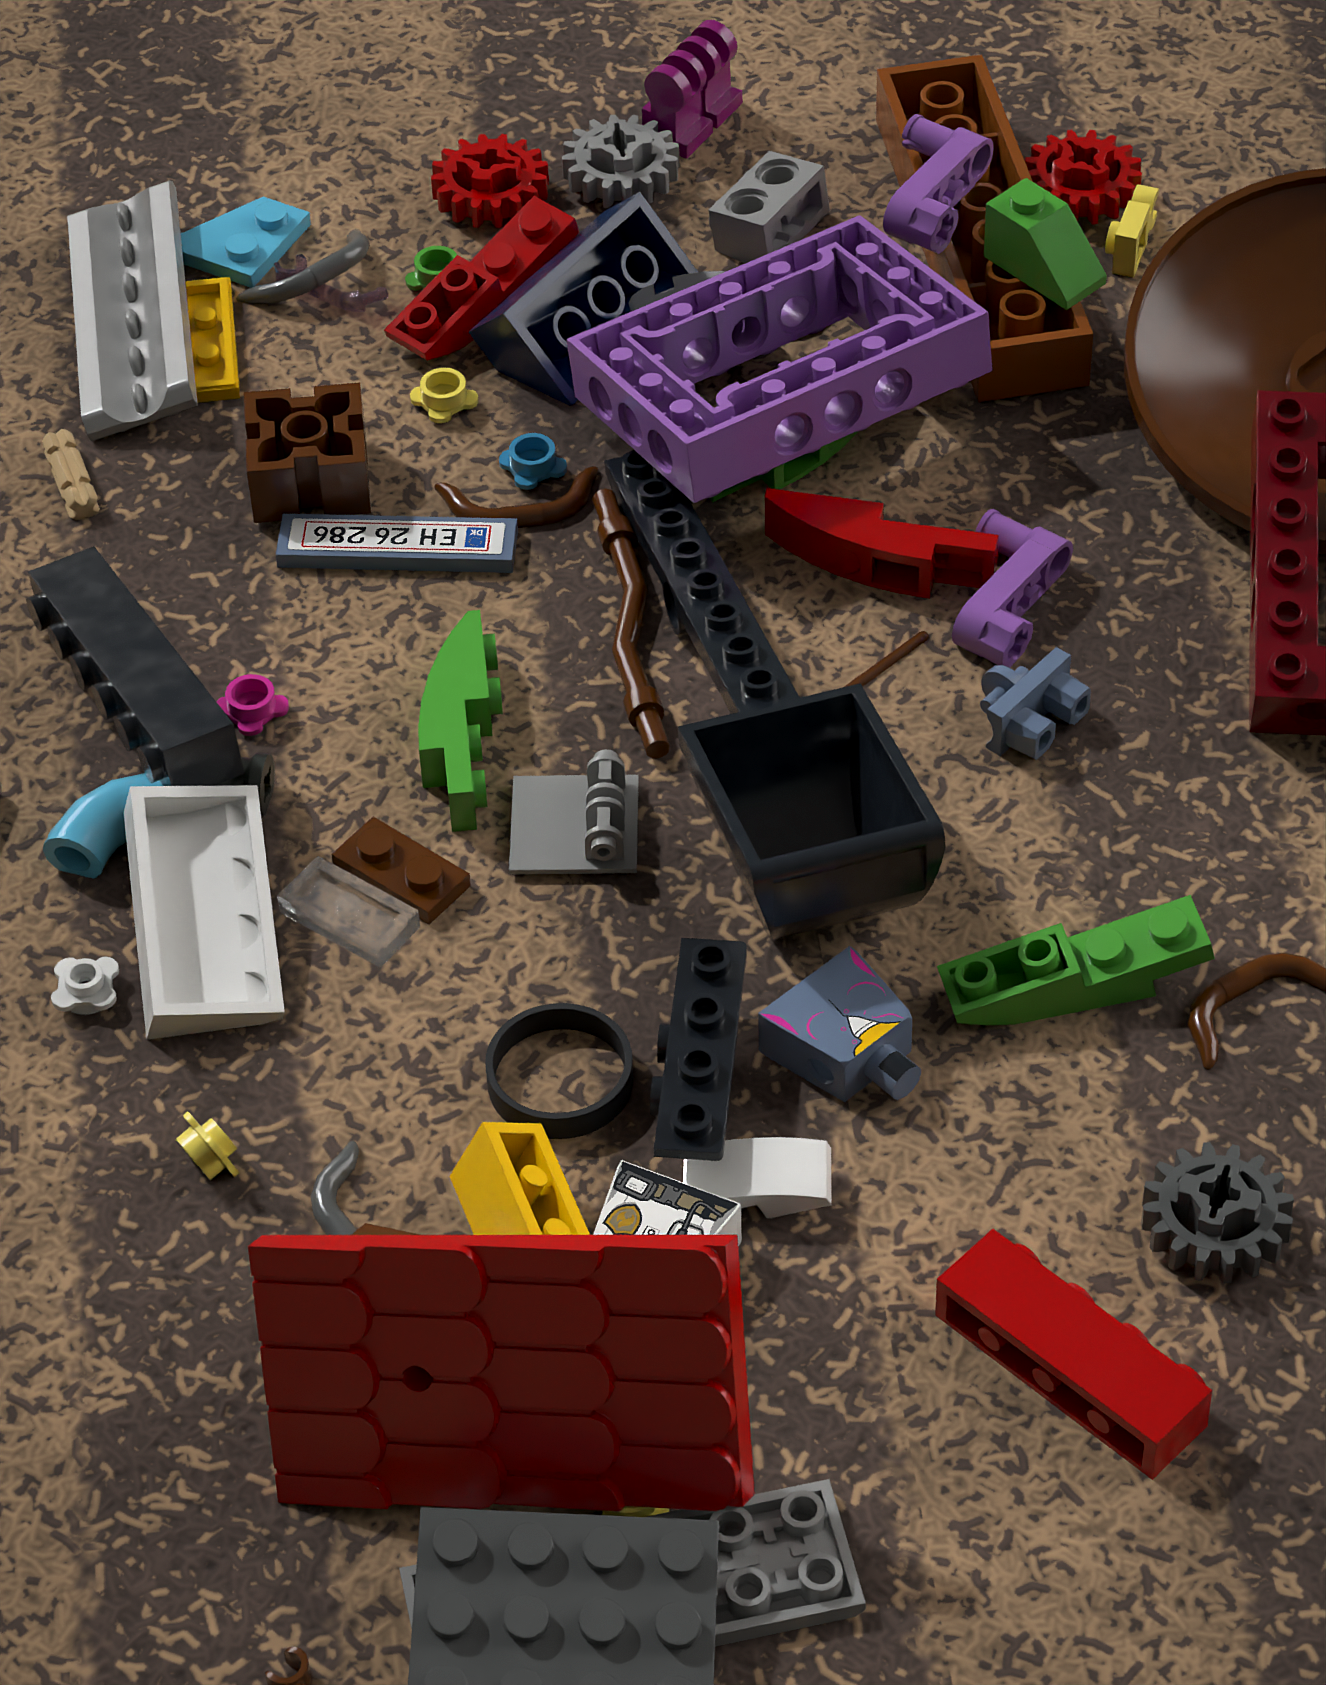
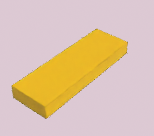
[185,277,240,403]

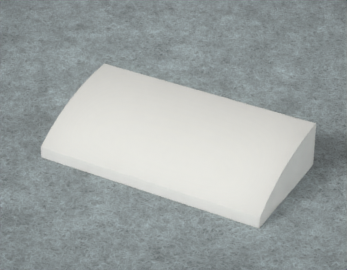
[124,785,284,1040]

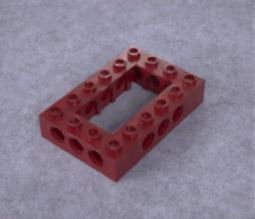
[1249,390,1326,736]

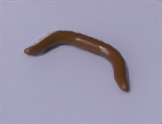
[434,466,599,528]
[1188,953,1326,1070]

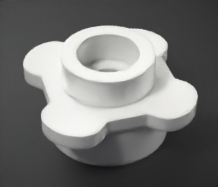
[51,957,119,1014]

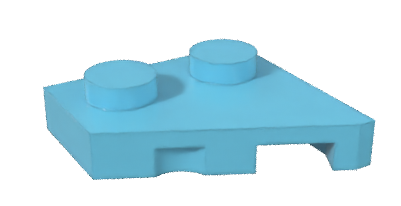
[181,196,311,288]

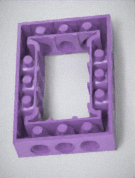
[567,215,992,503]

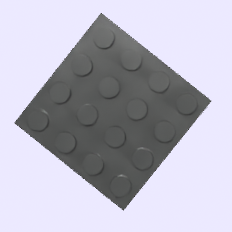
[408,1507,719,1685]

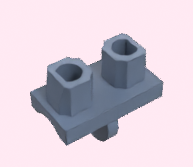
[980,647,1091,760]

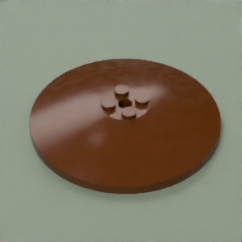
[1124,168,1326,554]

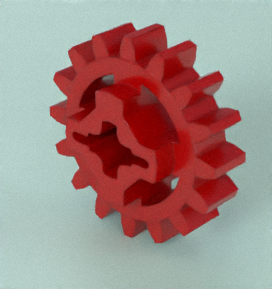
[1024,129,1142,225]
[431,134,549,228]

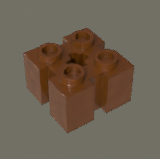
[244,382,371,523]

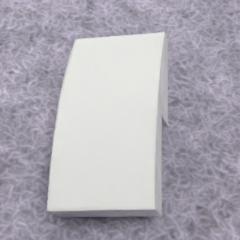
[683,1137,831,1218]

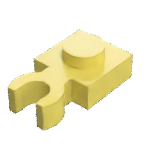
[1105,184,1159,278]

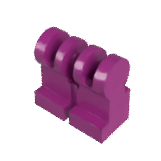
[642,20,743,159]

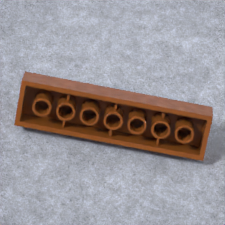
[876,54,1093,402]

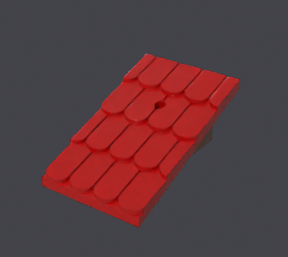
[248,1223,755,1511]

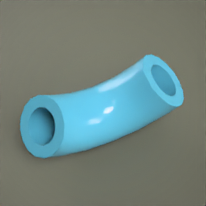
[43,773,163,878]

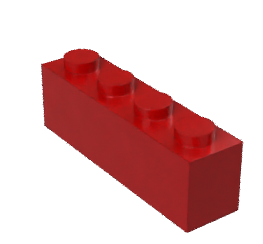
[935,1229,1213,1480]

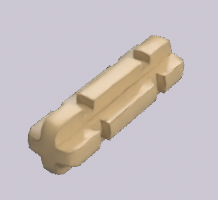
[42,429,100,520]

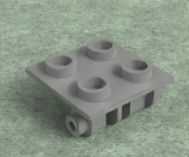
[509,749,639,874]

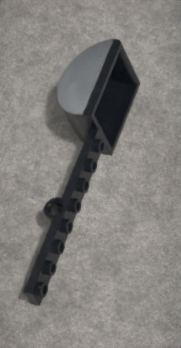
[604,450,946,940]

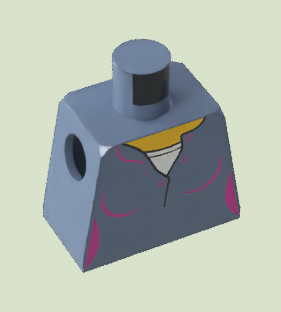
[758,946,921,1102]

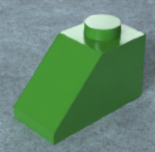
[984,178,1107,310]

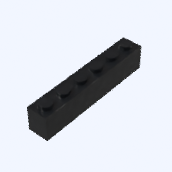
[26,546,245,786]

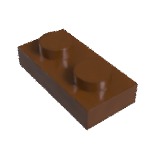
[331,816,471,925]

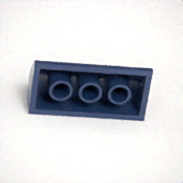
[468,192,698,406]

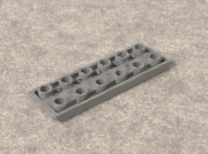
[67,180,198,442]
[399,1479,866,1646]

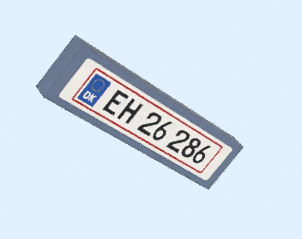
[276,514,518,573]

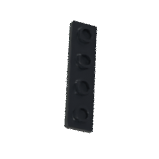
[650,938,747,1161]

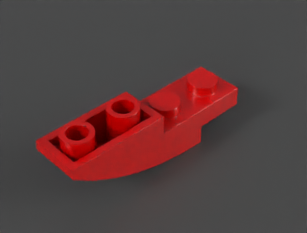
[384,196,579,361]
[764,488,999,599]

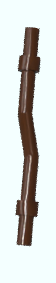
[593,489,670,759]

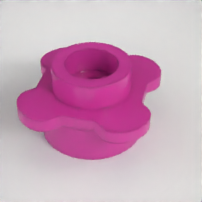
[216,674,289,736]

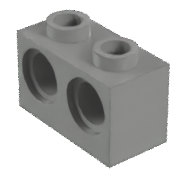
[708,151,830,263]

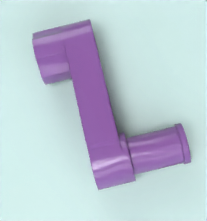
[883,114,994,254]
[952,509,1073,668]

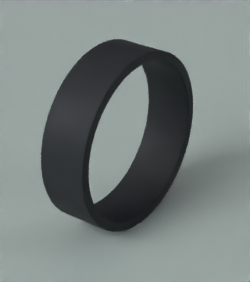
[485,1003,634,1139]

